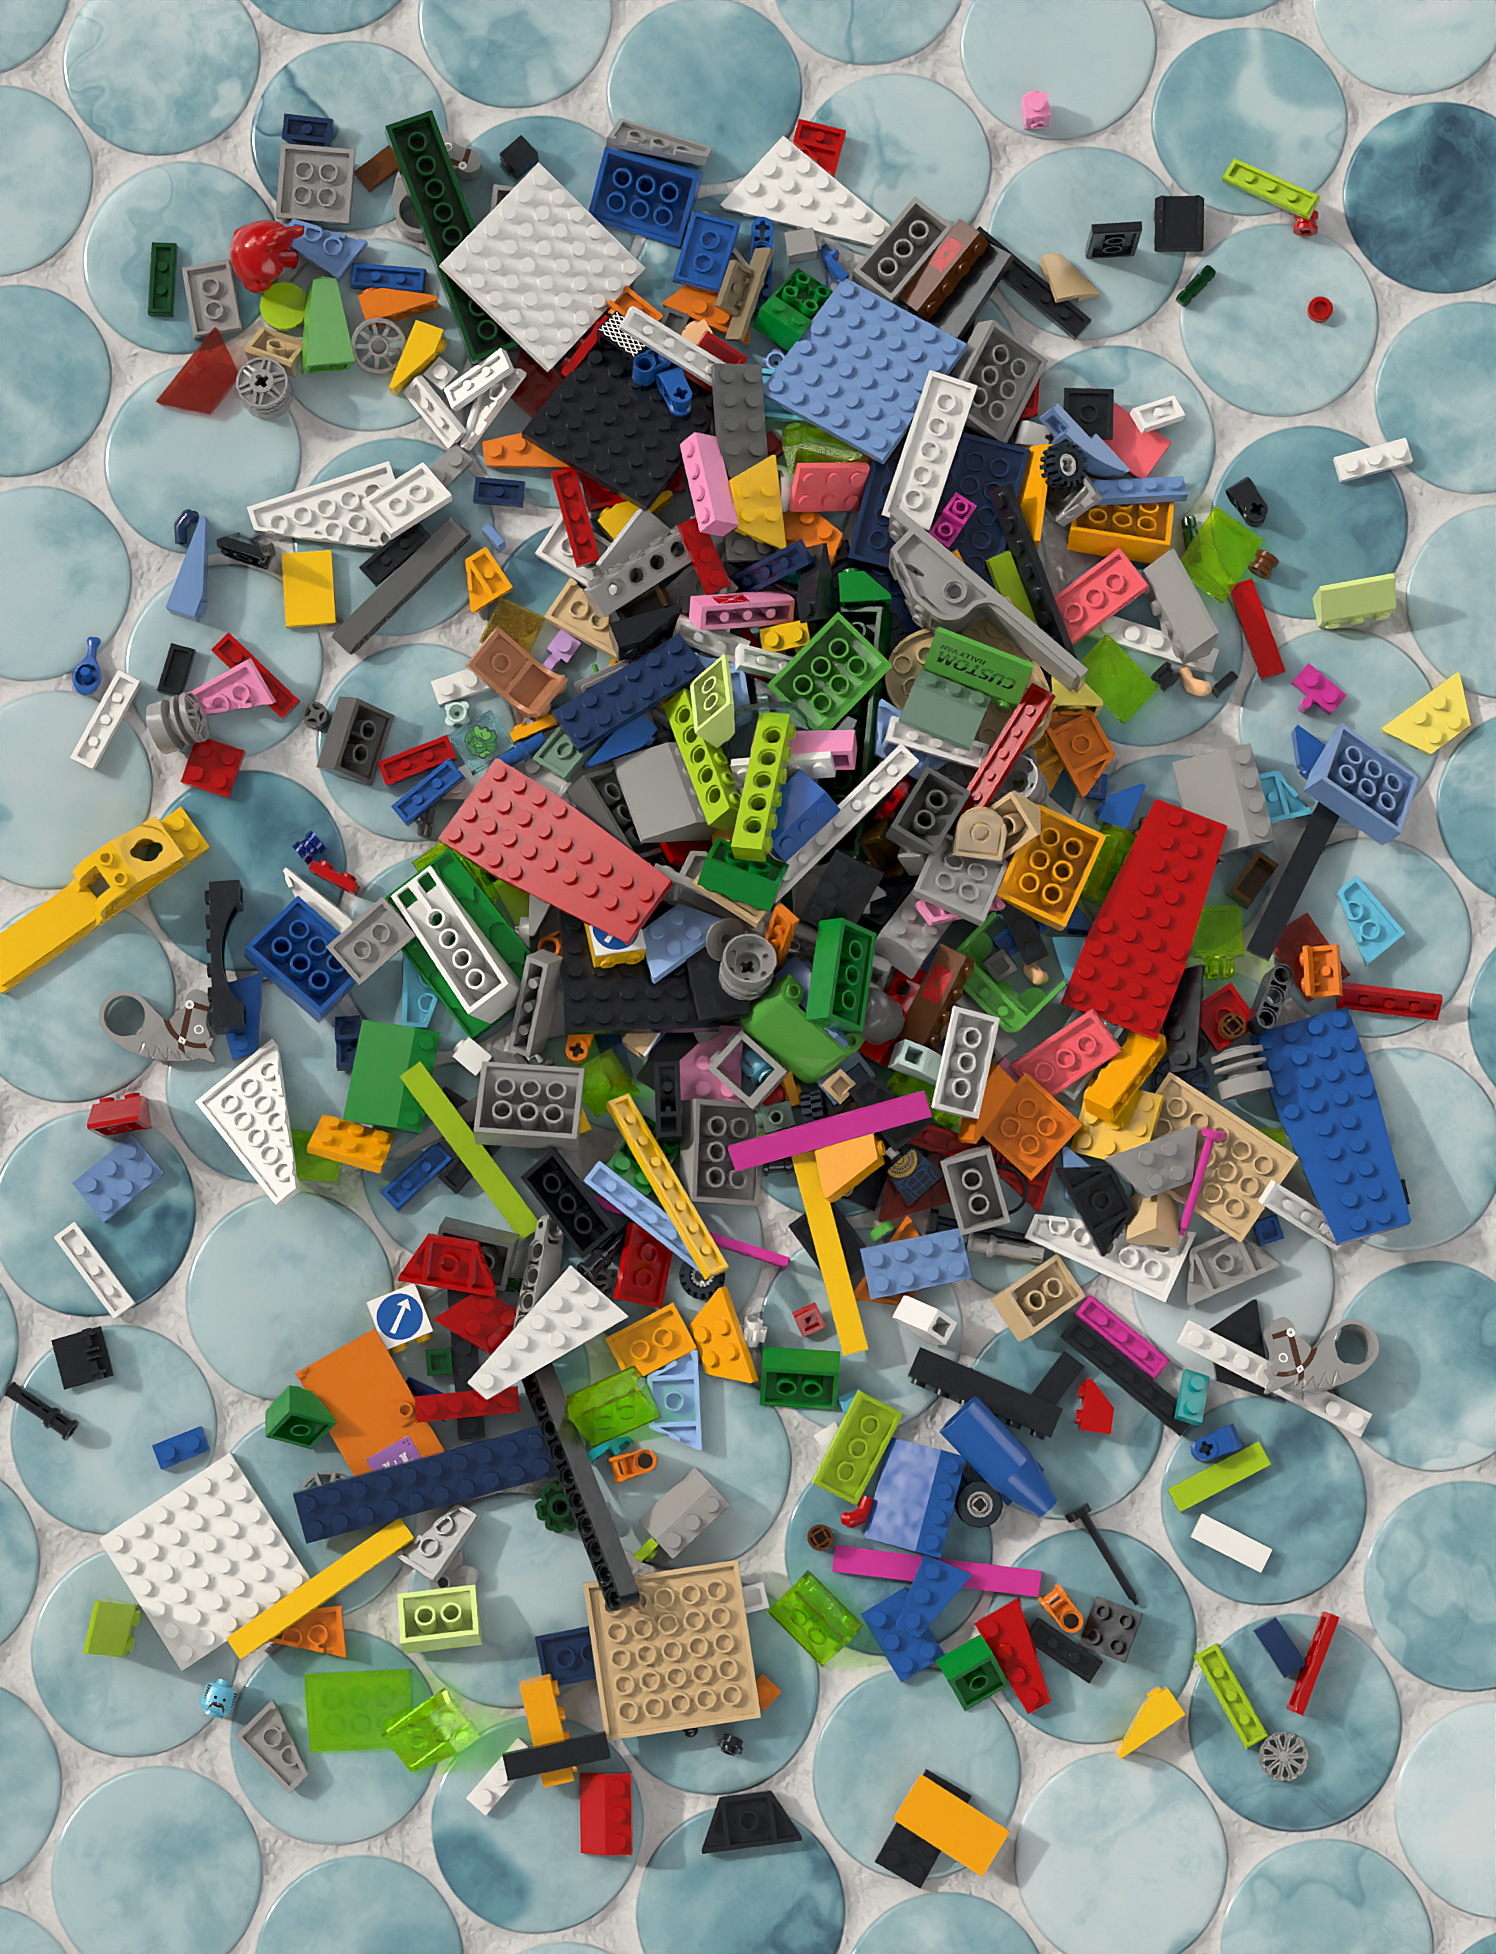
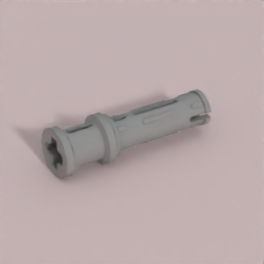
[965,1233,1044,1264]

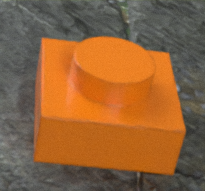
[756,1673,782,1711]

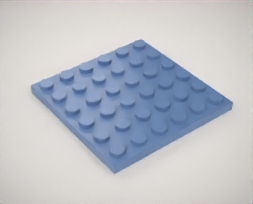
[763,278,968,464]

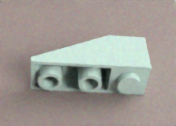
[888,1039,942,1086]

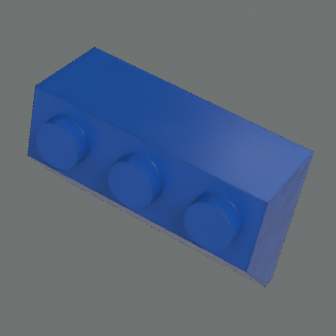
[753,769,841,863]

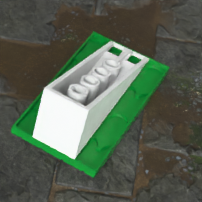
[385,848,533,1040]

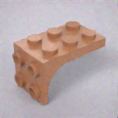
[465,627,569,718]

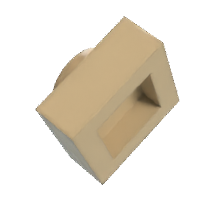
[821,1068,856,1104]

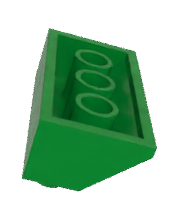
[805,918,877,1033]

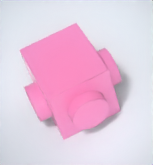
[1020,90,1051,129]

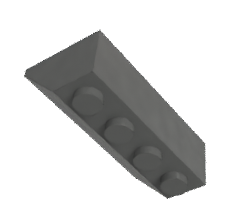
[566,766,664,862]

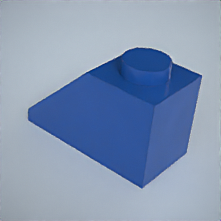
[1291,724,1326,780]
[1094,783,1146,835]

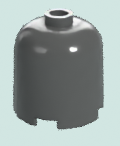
[856,987,905,1045]

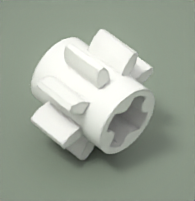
[739,1316,768,1347]

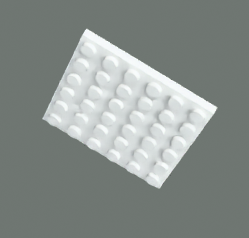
[439,162,645,372]
[99,1453,311,1671]

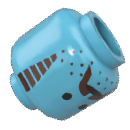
[740,1047,774,1084]
[200,1678,238,1719]

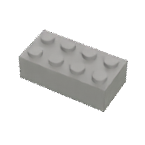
[852,197,954,304]
[874,888,955,979]

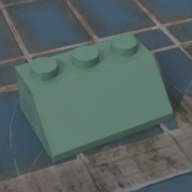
[898,669,991,751]

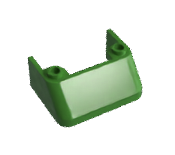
[956,911,1069,1033]

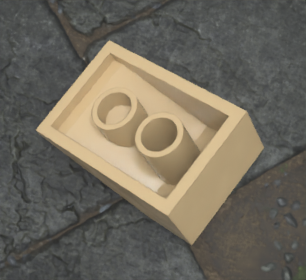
[990,1254,1086,1342]

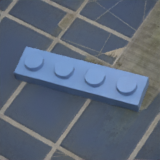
[1091,476,1188,506]

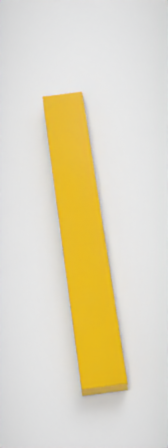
[605,1093,729,1280]
[791,1150,868,1356]
[226,1518,415,1661]

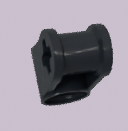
[1225,477,1268,527]

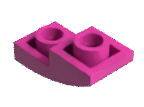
[929,492,977,549]

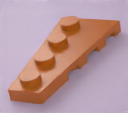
[482,433,570,469]

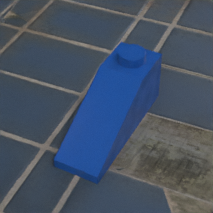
[582,714,658,770]

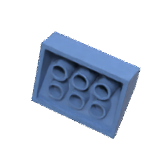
[1304,723,1419,845]

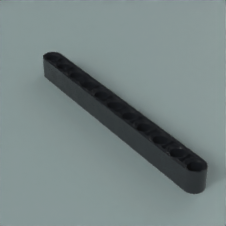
[521,1362,640,1611]

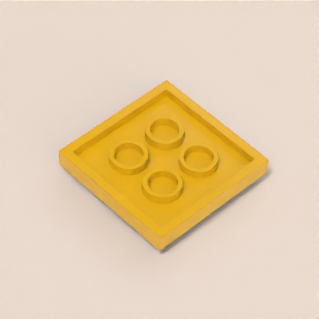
[1070,1078,1164,1161]

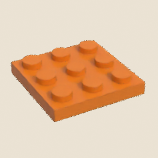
[982,1073,1083,1181]

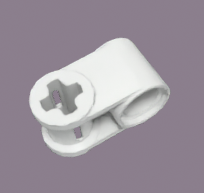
[1014,421,1055,447]

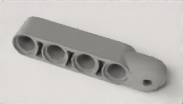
[514,1214,564,1329]

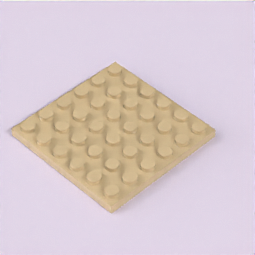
[583,1560,761,1741]

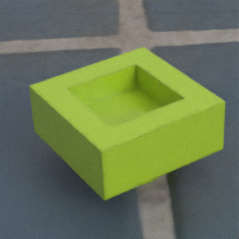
[633,1537,659,1563]

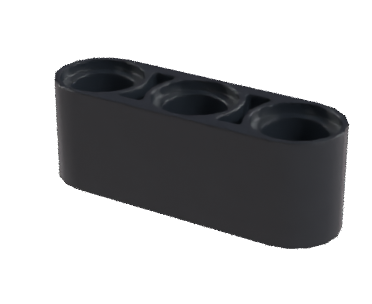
[1247,963,1293,1036]

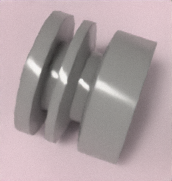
[236,357,293,420]
[146,691,209,754]
[994,754,1049,806]
[719,934,776,1001]
[1210,1045,1274,1101]

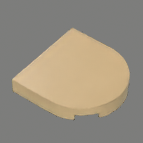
[950,807,1007,861]

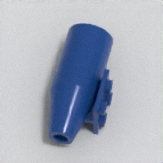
[939,1396,1058,1518]

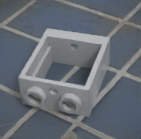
[707,1030,790,1110]

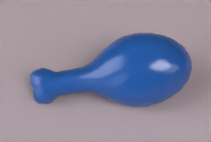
[73,637,102,696]

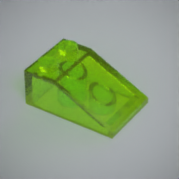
[782,423,863,475]
[381,1687,480,1773]

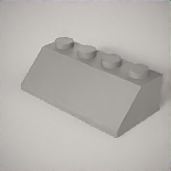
[1141,549,1219,665]

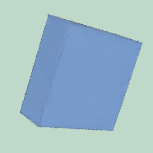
[482,523,506,553]

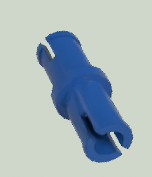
[498,732,547,767]

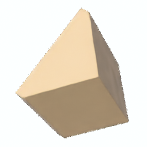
[244,326,303,378]
[989,790,1041,860]
[1126,1191,1179,1248]

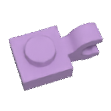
[543,629,582,672]

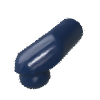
[174,509,199,545]

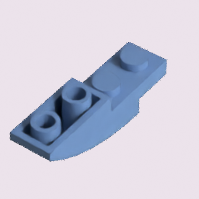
[1039,403,1130,480]

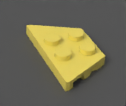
[1380,672,1471,756]

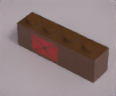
[898,219,989,322]
[898,944,976,1050]

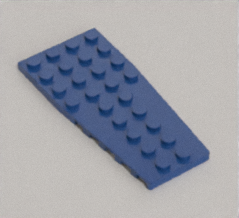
[1249,1006,1411,1246]

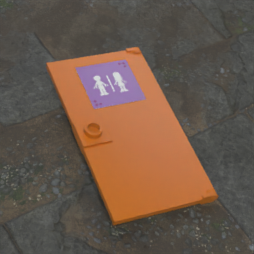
[295,1328,445,1476]

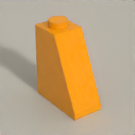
[815,1134,886,1203]

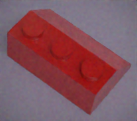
[580,1772,633,1855]

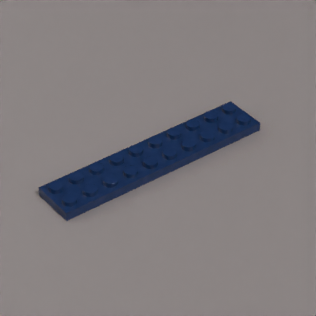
[293,1425,557,1544]

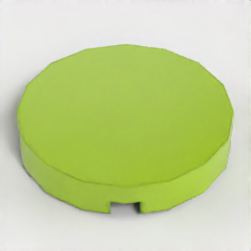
[259,282,306,332]

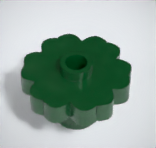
[535,1483,577,1533]

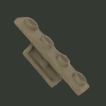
[715,247,774,341]

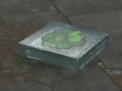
[448,709,515,776]

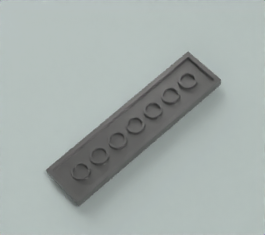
[711,363,775,562]

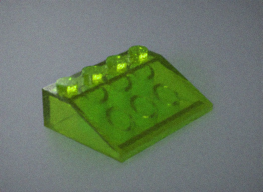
[304,1667,415,1752]

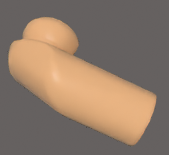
[1178,666,1212,697]
[1023,961,1049,986]

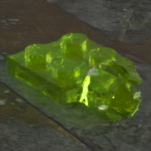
[1192,905,1245,980]

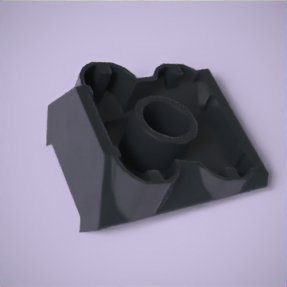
[1153,195,1204,252]
[216,532,276,569]

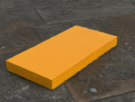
[893,1773,1010,1877]

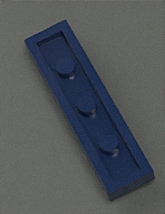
[729,539,814,593]

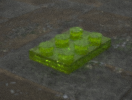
[1080,635,1158,724]

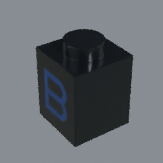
[499,135,539,180]

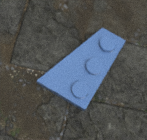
[288,219,368,282]

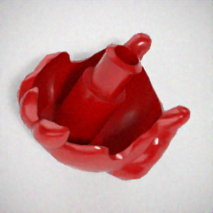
[230,220,304,294]

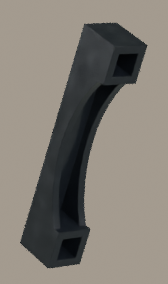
[205,880,247,1035]

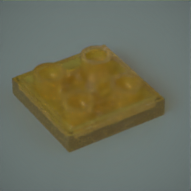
[479,597,545,654]

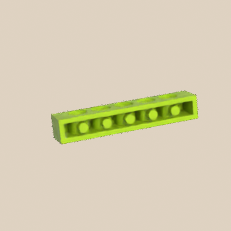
[663,688,741,831]
[731,711,796,862]

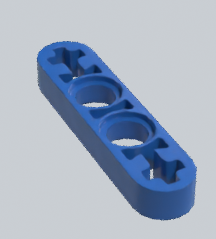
[750,217,773,313]

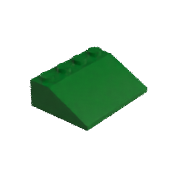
[343,1020,440,1134]

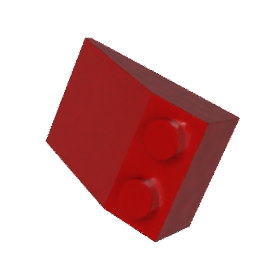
[87,1093,152,1137]

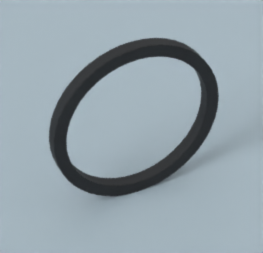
[996,1164,1029,1215]

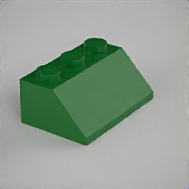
[697,838,789,912]
[759,1346,840,1410]

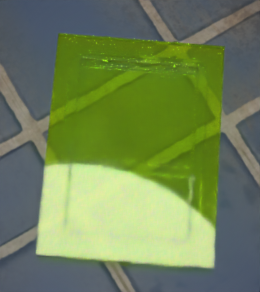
[1180,506,1264,604]

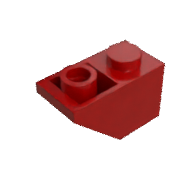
[1074,1378,1114,1435]

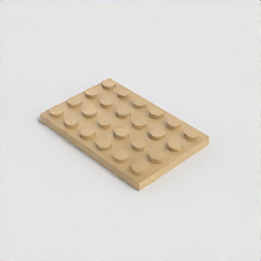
[1153,1072,1299,1243]

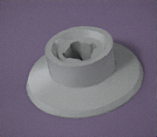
[706,918,744,961]

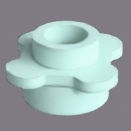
[445,701,470,726]

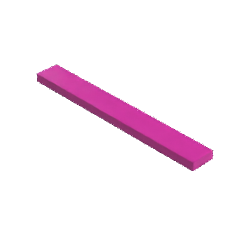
[728,1090,932,1171]
[593,1195,790,1268]
[832,1545,1041,1597]

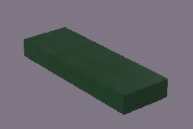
[148,242,178,317]

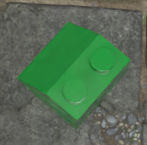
[838,568,891,611]
[265,1385,336,1449]
[936,1634,1009,1711]

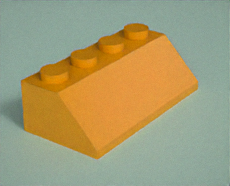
[1007,444,1053,550]

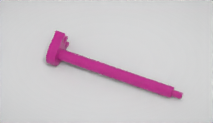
[1179,1126,1227,1236]

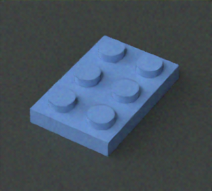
[72,1134,165,1223]

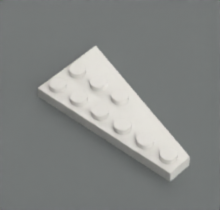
[1024,1214,1197,1303]
[467,1265,629,1400]

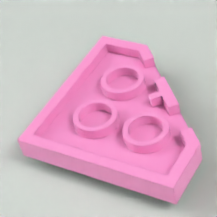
[680,1025,743,1102]

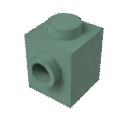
[754,1100,796,1133]

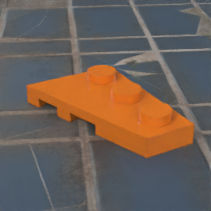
[269,1605,347,1658]

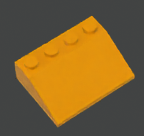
[1066,478,1174,564]
[995,803,1106,931]

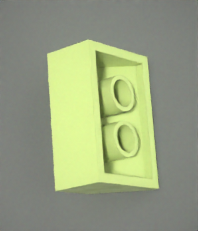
[1312,573,1396,629]
[690,654,735,748]
[397,1585,482,1654]

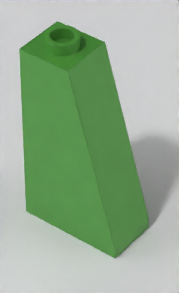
[301,276,355,375]

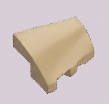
[1039,253,1099,303]

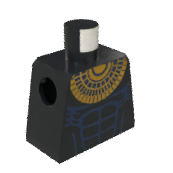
[884,1147,944,1208]

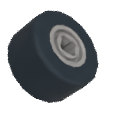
[955,1481,1003,1528]

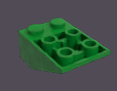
[753,268,833,352]
[606,1115,680,1198]

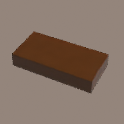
[354,145,398,193]

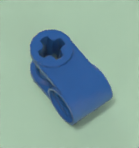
[632,349,679,386]
[655,367,692,417]
[1191,1424,1243,1462]

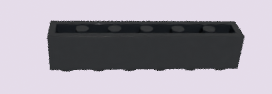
[908,1347,1063,1440]

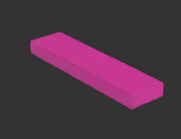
[1074,1294,1170,1380]

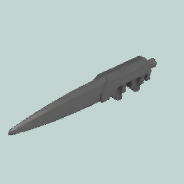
[387,1053,555,1161]

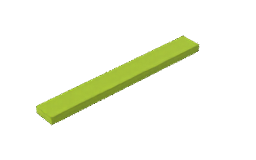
[399,1061,538,1241]

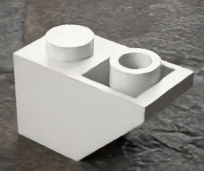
[892,1296,957,1345]

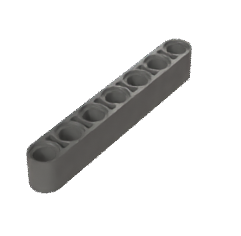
[332,517,472,655]

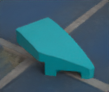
[587,1436,633,1464]

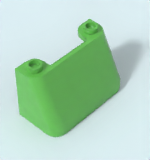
[741,974,865,1084]

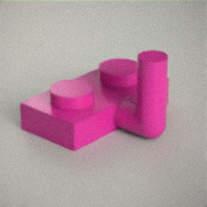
[1291,663,1347,716]

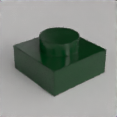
[425,1348,454,1376]

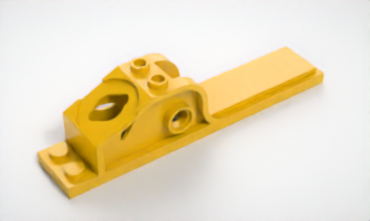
[0,807,211,994]

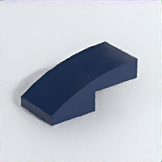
[335,1015,361,1071]
[1253,1617,1306,1678]

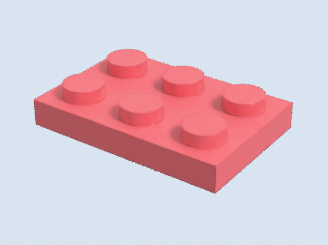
[788,462,870,512]

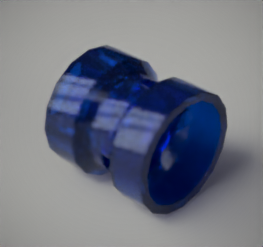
[292,830,327,865]

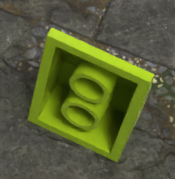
[83,1598,141,1657]

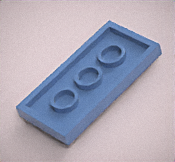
[860,1228,972,1300]

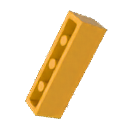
[1083,1032,1167,1124]
[519,1673,578,1788]

